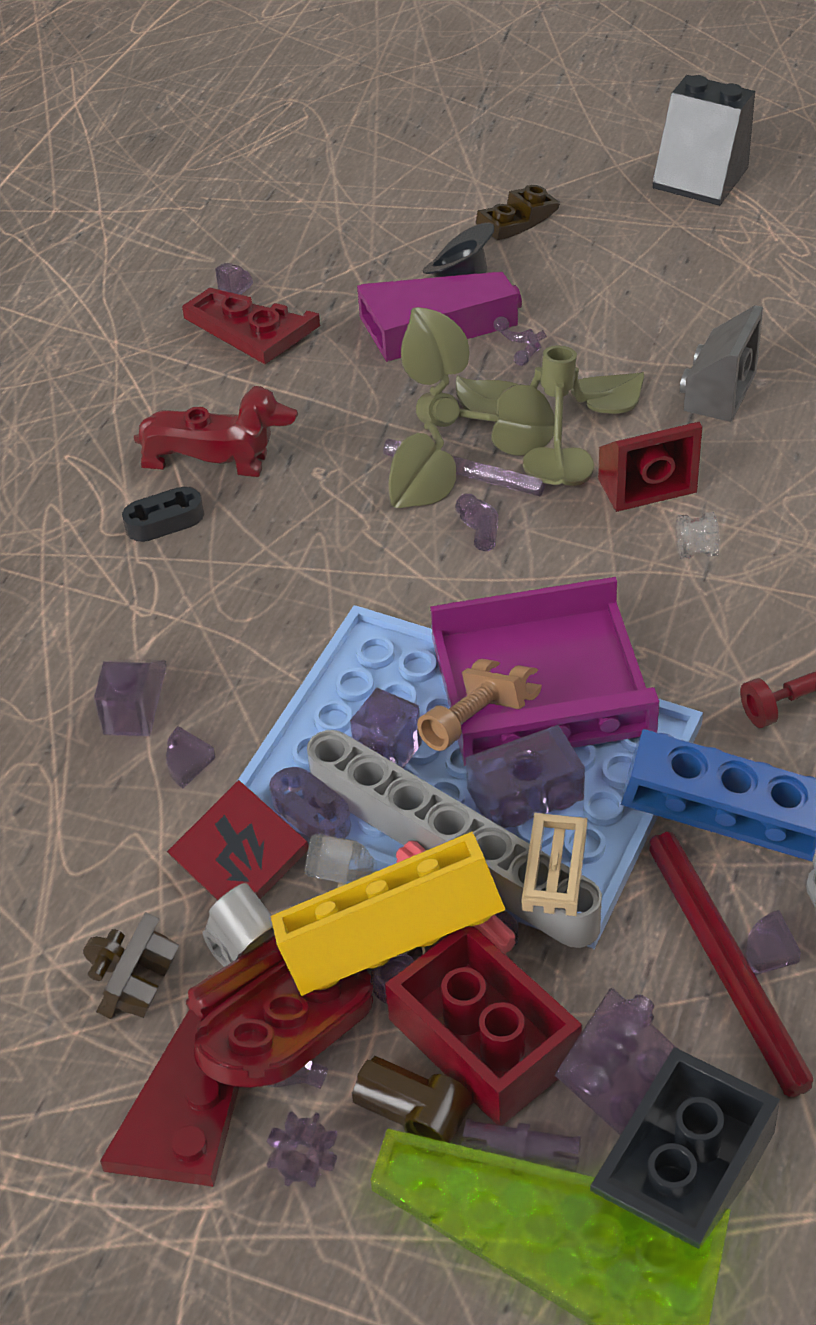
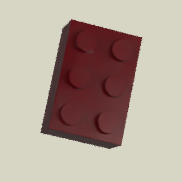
[385,926,582,1128]

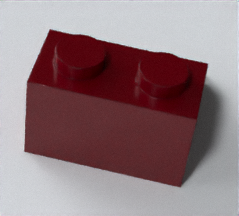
[598,422,702,512]

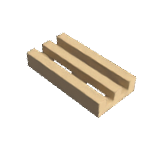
[522,813,587,916]

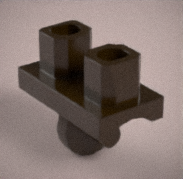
[83,912,179,1019]

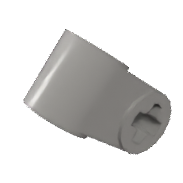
[203,883,274,967]

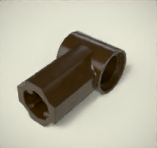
[352,1056,474,1152]

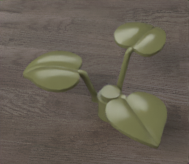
[389,307,555,508]
[456,345,644,486]

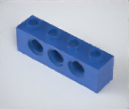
[620,729,816,862]

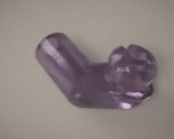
[455,493,499,551]

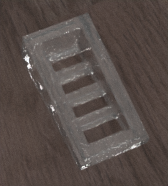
[304,834,378,884]

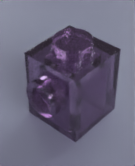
[350,688,422,768]

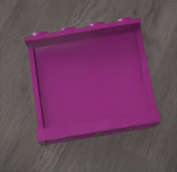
[430,577,659,766]

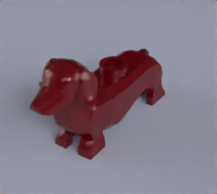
[134,386,298,477]

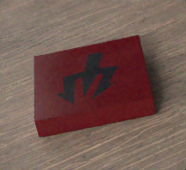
[167,780,311,901]

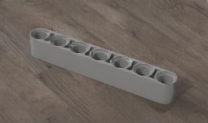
[307,730,602,948]

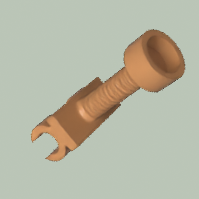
[417,659,542,751]

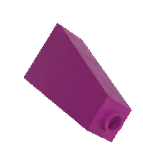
[357,272,522,362]

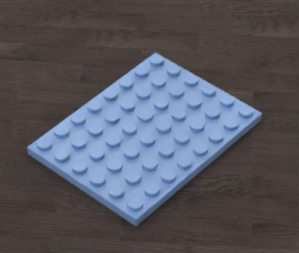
[237,605,703,949]

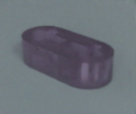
[269,767,351,845]

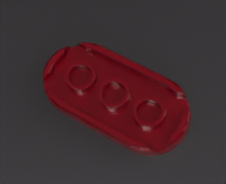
[194,959,373,1087]

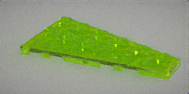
[370,1128,731,1325]

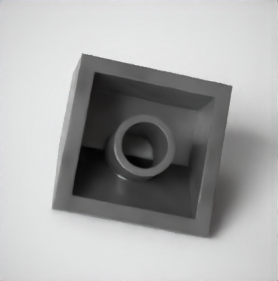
[680,305,763,422]

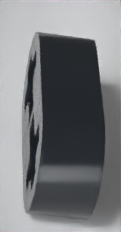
[122,486,204,542]

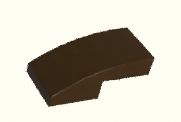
[475,185,560,241]

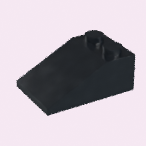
[590,1047,780,1249]

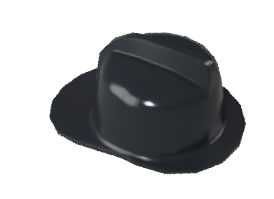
[422,222,495,277]

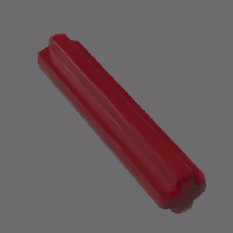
[186,935,284,1018]

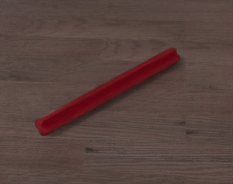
[649,831,813,1098]

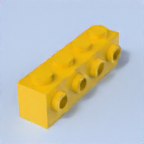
[271,831,505,996]

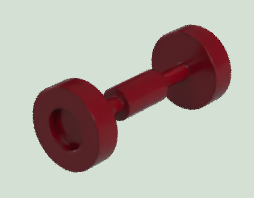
[740,671,816,728]

